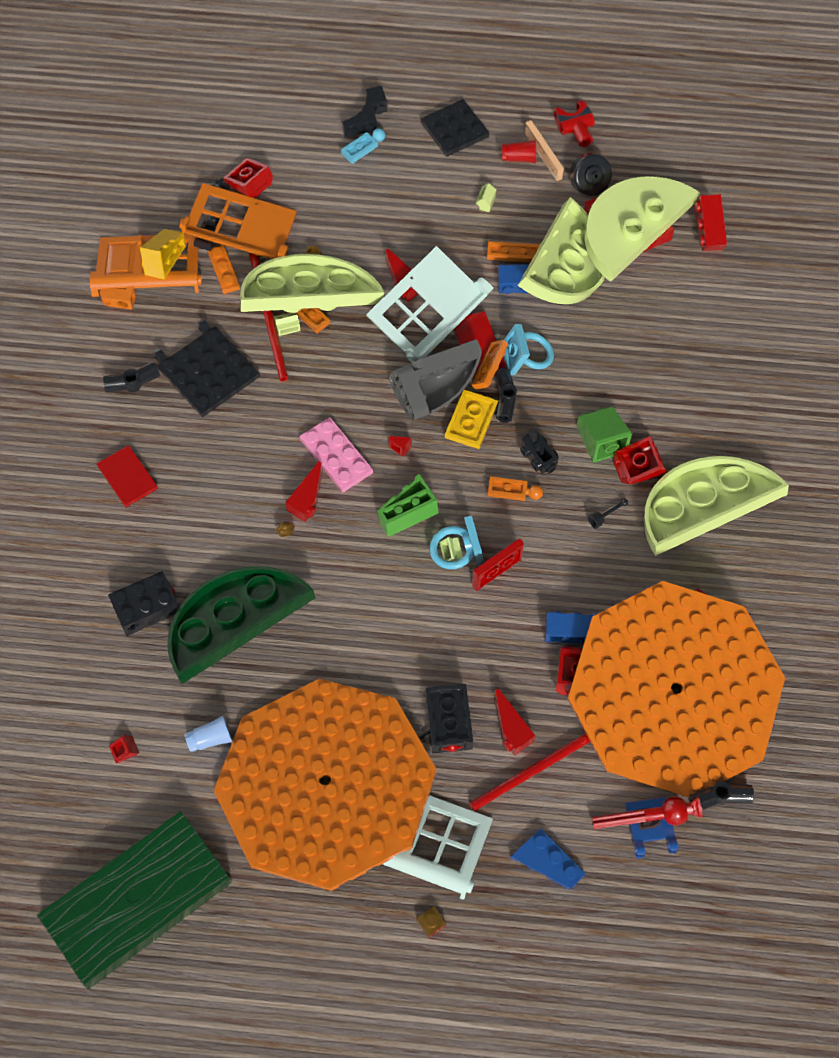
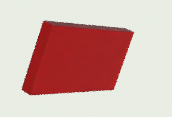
[453,311,507,381]

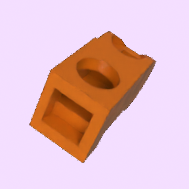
[100,286,136,310]

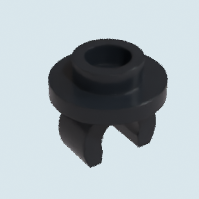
[212,178,231,191]

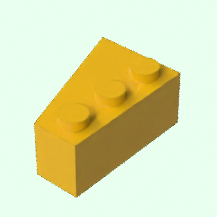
[140,229,186,279]

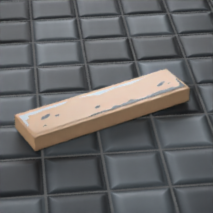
[525,120,564,181]

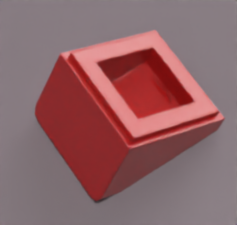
[389,436,412,457]
[109,735,139,763]

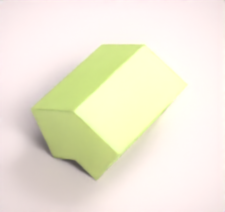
[476,183,496,212]
[274,312,300,336]
[439,537,463,562]

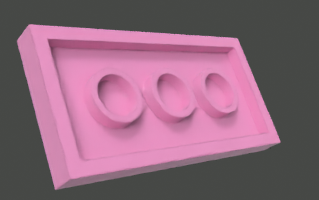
[300,417,373,493]

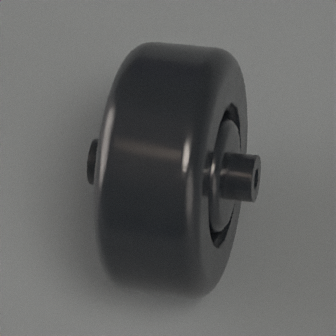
[570,153,612,196]

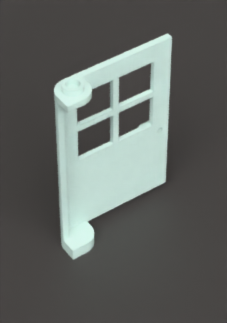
[366,246,494,363]
[383,795,493,899]

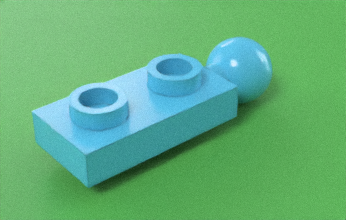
[341,128,385,164]

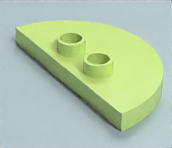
[585,177,700,282]
[518,197,605,304]
[240,254,384,313]
[644,456,789,556]

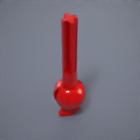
[592,796,702,829]

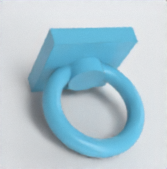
[503,324,554,375]
[429,516,485,569]

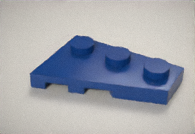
[510,829,586,890]

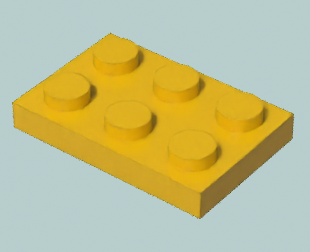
[445,390,498,449]

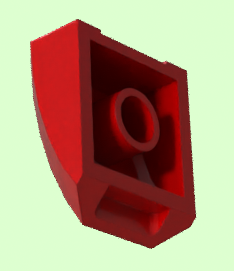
[223,158,273,199]
[614,436,667,485]
[555,646,582,695]

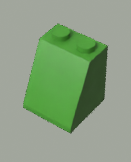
[577,407,632,463]

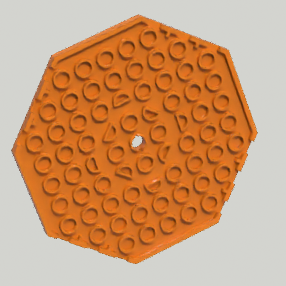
[567,581,785,798]
[213,679,437,891]

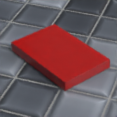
[96,445,158,508]
[472,538,524,591]

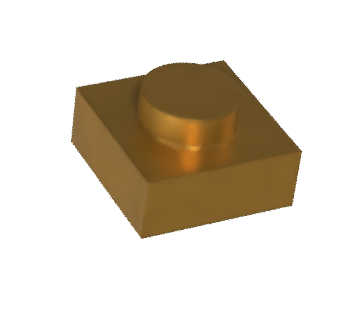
[416,906,446,938]

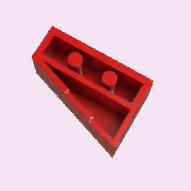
[693,194,727,252]

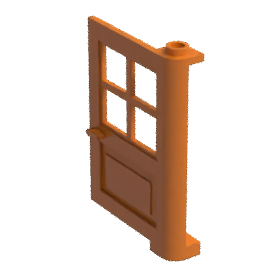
[179,183,297,259]
[90,234,202,297]

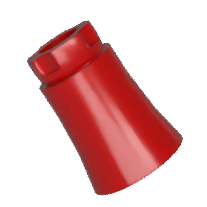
[502,140,536,164]

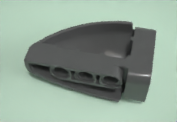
[389,339,482,420]

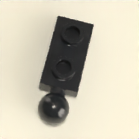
[193,215,220,251]

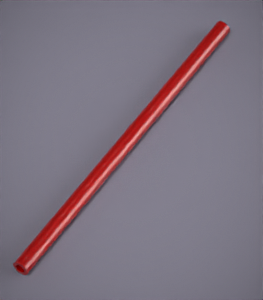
[242,219,288,382]
[469,733,590,811]

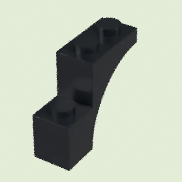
[342,86,387,137]

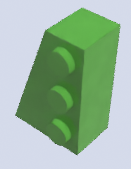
[377,474,439,537]

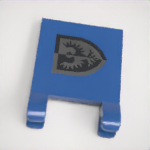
[625,797,679,858]

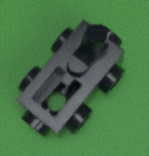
[520,429,559,474]

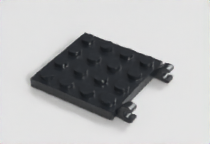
[154,319,260,418]

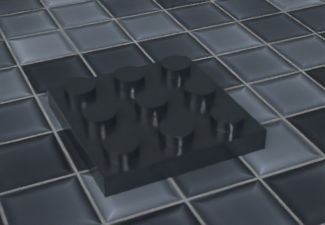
[421,99,490,157]

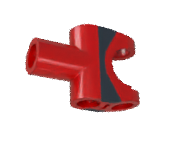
[554,100,595,147]

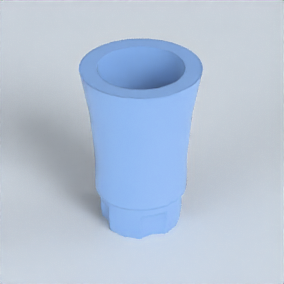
[185,715,233,752]

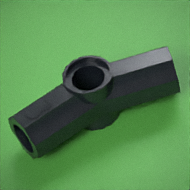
[103,361,160,393]
[494,368,517,423]
[689,781,754,811]

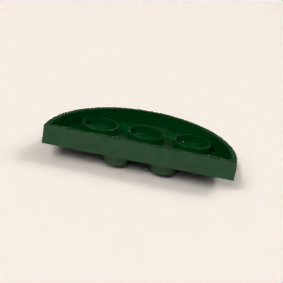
[167,566,316,684]

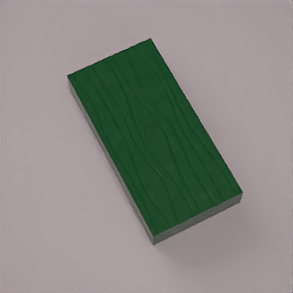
[37,811,231,990]

